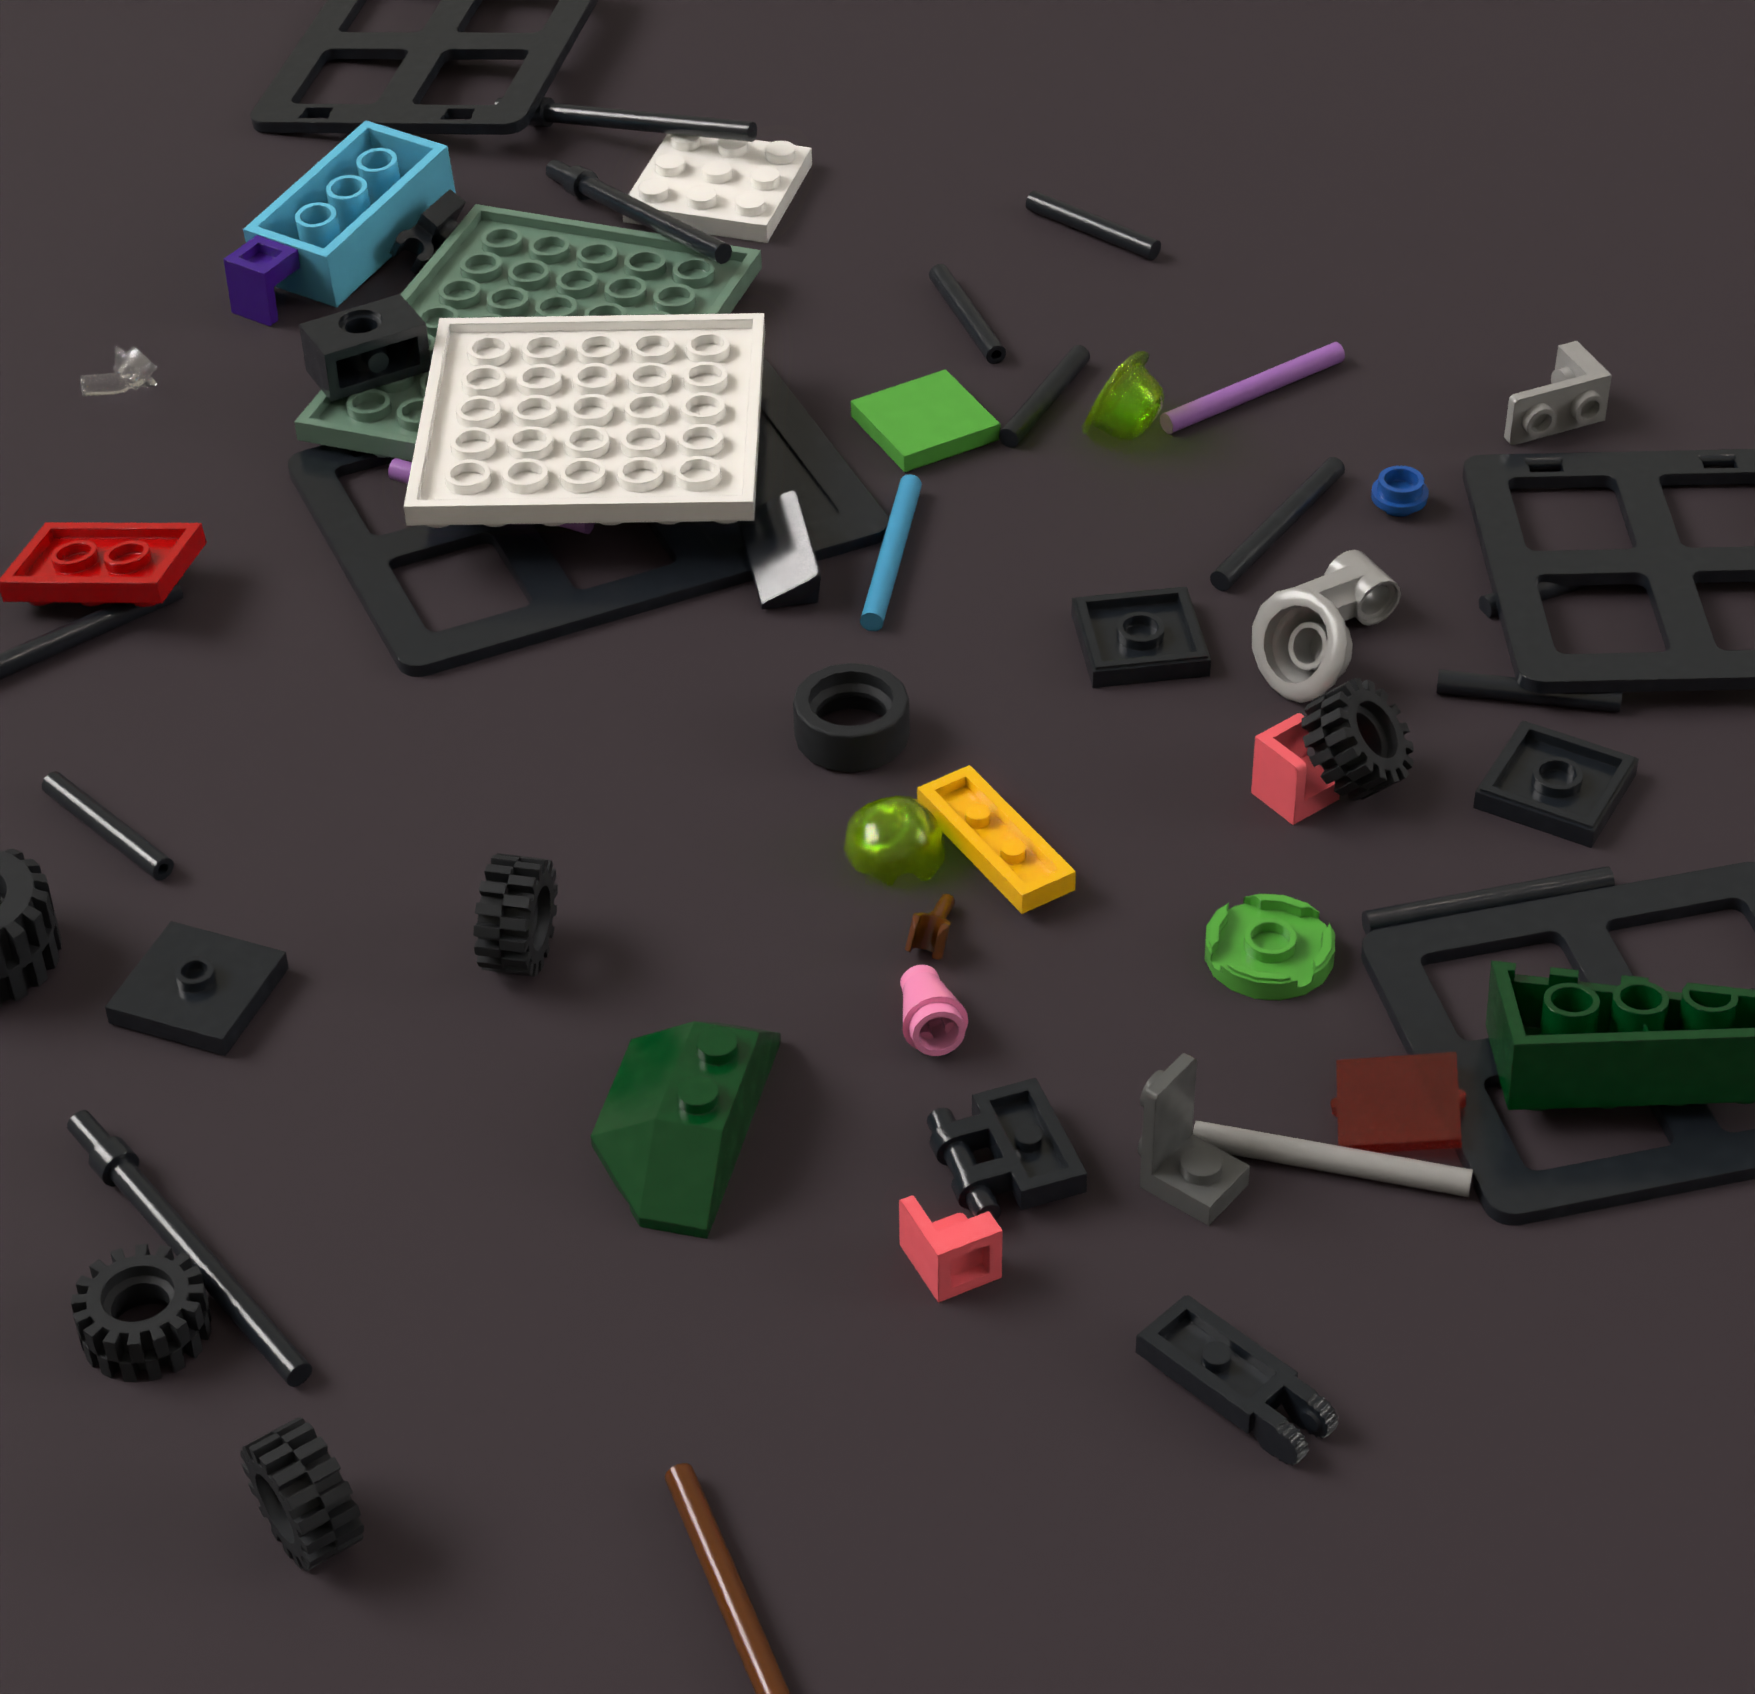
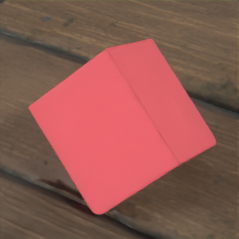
[1251,713,1340,825]
[899,1195,1003,1303]

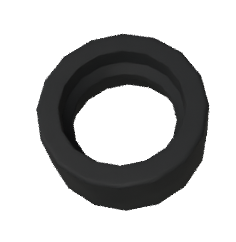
[793,663,910,772]

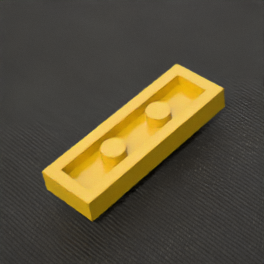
[917,765,1076,914]

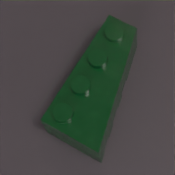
[1485,960,1755,1111]

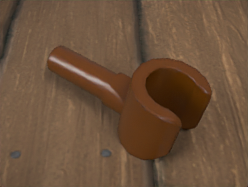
[905,894,955,960]

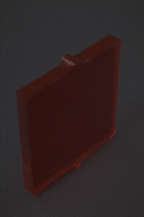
[1330,1052,1467,1153]

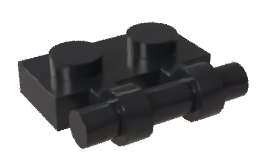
[926,1078,1087,1220]

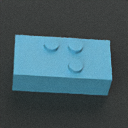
[243,120,456,307]

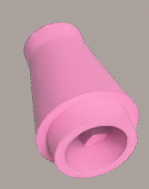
[900,965,968,1056]

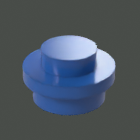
[1371,466,1429,517]

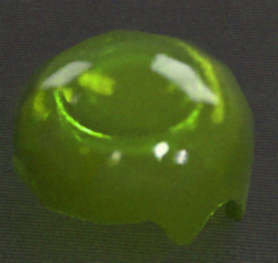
[844,795,946,886]

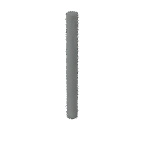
[1193,1120,1473,1197]

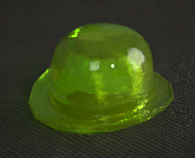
[1081,351,1165,440]

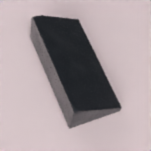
[738,490,821,610]

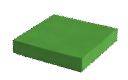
[851,369,1000,472]

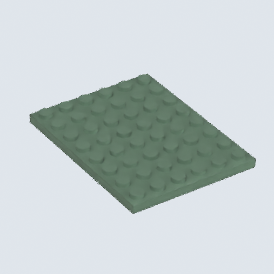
[294,204,762,461]

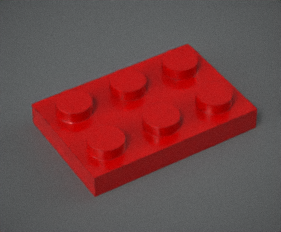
[0,522,207,607]

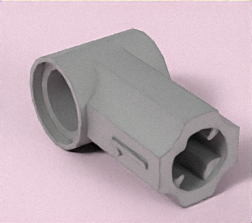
[1296,550,1401,626]

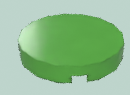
[1204,894,1335,1000]

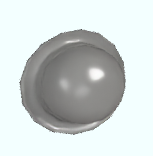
[1252,587,1353,703]

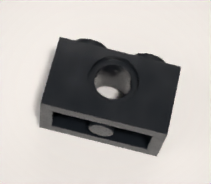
[299,294,431,402]

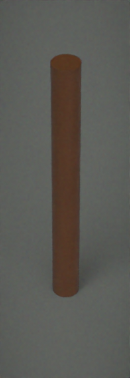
[665,1463,791,1694]

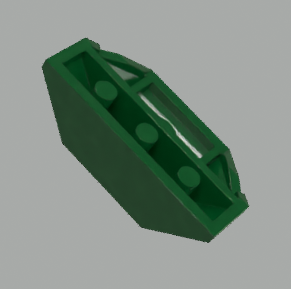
[591,1021,781,1239]

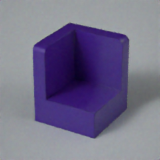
[223,235,300,326]

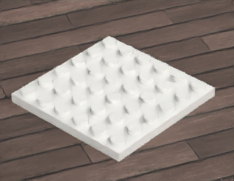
[404,313,765,528]

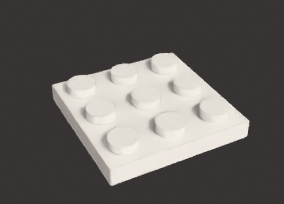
[623,134,812,243]

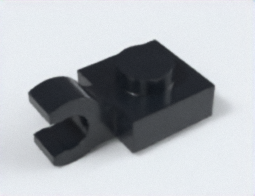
[390,189,466,274]

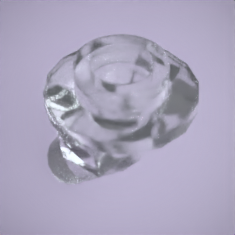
[80,345,158,397]

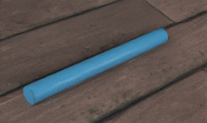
[860,474,922,631]

